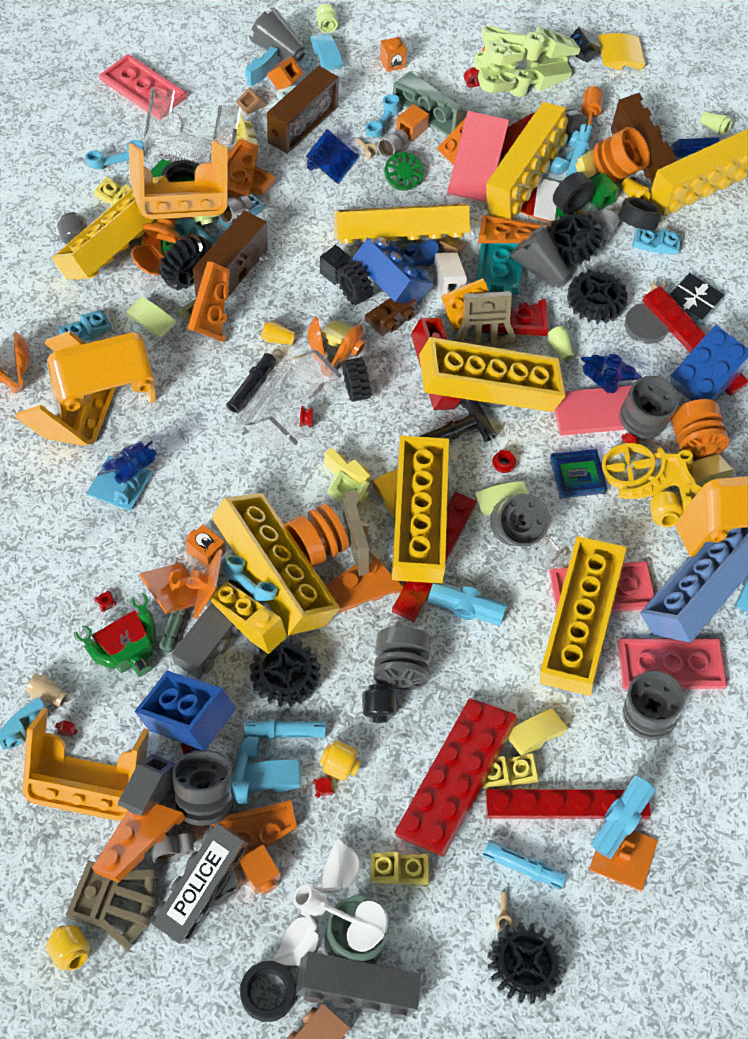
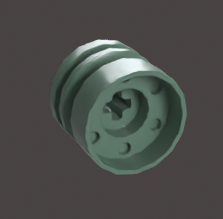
[324,896,389,964]

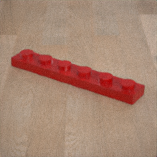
[642,286,748,396]
[392,491,477,623]
[485,789,651,819]

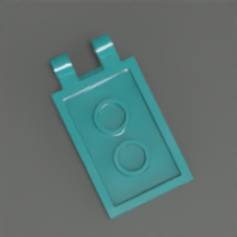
[476,243,522,295]

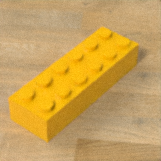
[486,102,568,220]
[649,129,748,216]
[51,176,169,280]
[333,203,470,244]
[419,337,565,412]
[392,435,449,583]
[212,493,340,636]
[540,536,627,696]

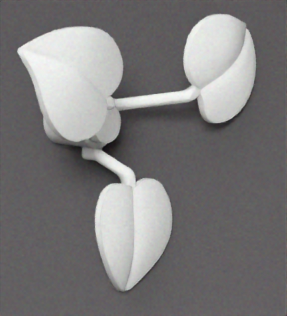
[273,839,388,967]

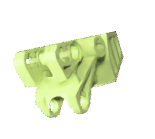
[474,26,580,97]

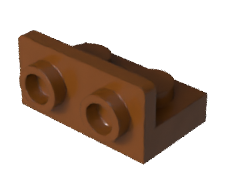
[364,298,417,336]

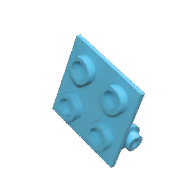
[86,455,153,511]

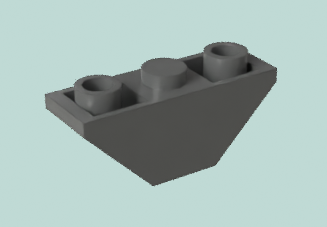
[118,754,176,816]

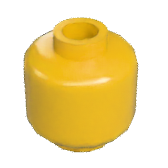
[649,491,683,527]
[319,741,361,781]
[46,925,90,971]

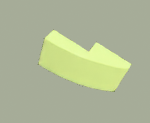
[126,297,176,338]
[475,481,529,516]

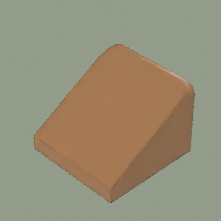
[235,87,267,115]
[439,236,467,257]

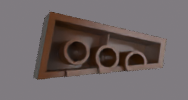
[611,92,678,184]

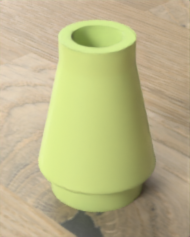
[700,111,733,135]
[548,326,574,362]

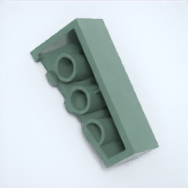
[393,71,468,136]

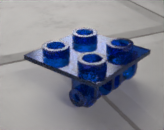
[305,129,359,184]
[581,354,642,393]
[97,441,158,484]

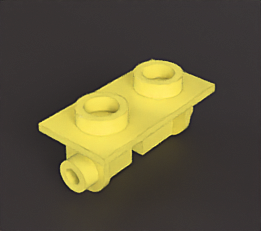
[232,114,260,151]

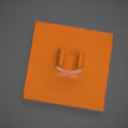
[186,549,222,619]
[139,563,198,614]
[589,830,658,892]

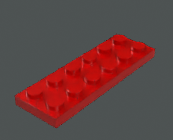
[394,698,518,857]

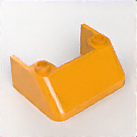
[129,140,228,219]
[15,331,116,446]
[47,332,156,425]
[675,476,748,557]
[23,708,149,821]

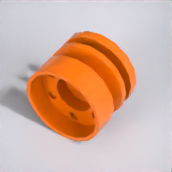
[593,127,650,183]
[670,399,730,459]
[285,503,349,568]

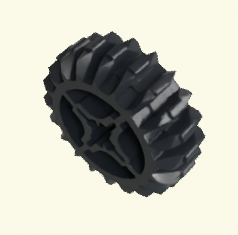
[547,210,604,267]
[158,233,212,291]
[567,268,628,324]
[250,637,321,708]
[487,922,566,1005]

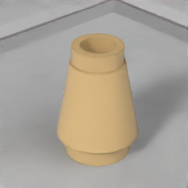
[25,673,68,707]

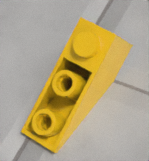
[209,581,287,654]

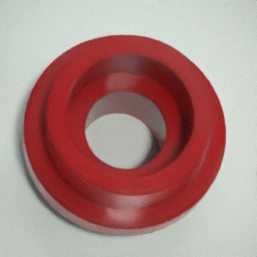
[492,450,516,473]

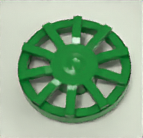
[384,152,424,191]

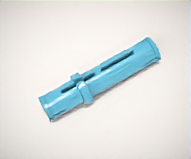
[566,124,594,177]
[244,719,325,740]
[482,840,567,891]

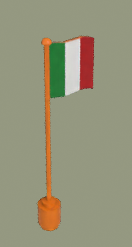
[520,86,603,223]

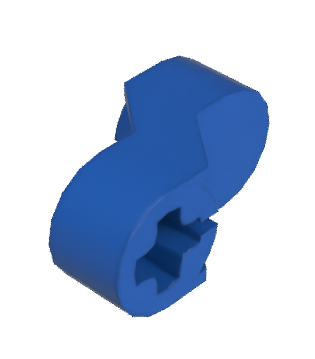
[400,240,442,267]

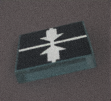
[669,272,726,326]

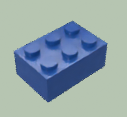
[353,237,434,305]
[670,325,748,402]
[134,671,237,751]

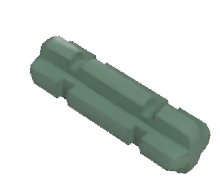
[159,608,188,652]

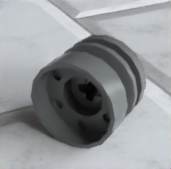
[619,376,679,439]
[490,494,550,546]
[373,626,431,690]
[622,671,685,740]
[173,750,234,826]

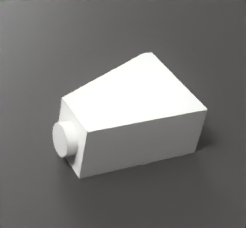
[434,252,467,309]

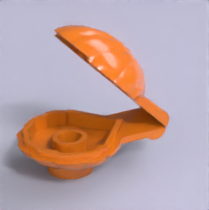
[131,219,182,276]
[308,316,366,375]
[0,331,30,393]

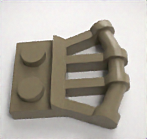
[452,291,517,348]
[343,490,373,576]
[66,860,159,952]

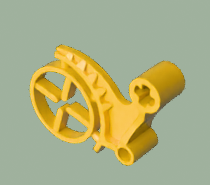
[602,443,702,511]

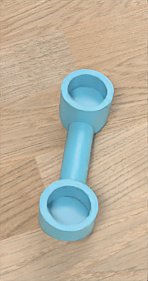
[365,94,399,138]
[550,130,579,175]
[85,140,144,169]
[174,218,217,246]
[223,555,278,601]
[232,736,260,805]

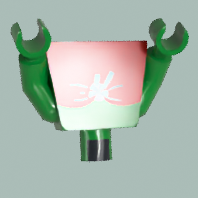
[74,593,156,677]

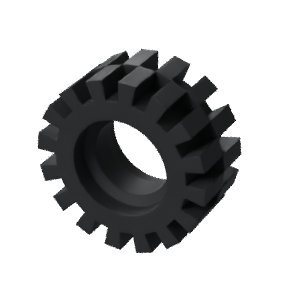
[336,260,373,305]
[342,357,371,402]

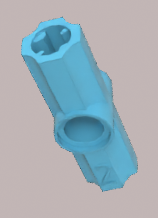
[427,583,507,626]
[590,776,656,859]

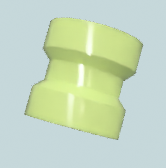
[316,4,338,33]

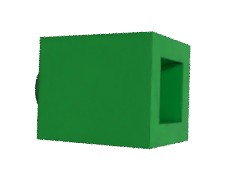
[589,172,619,211]

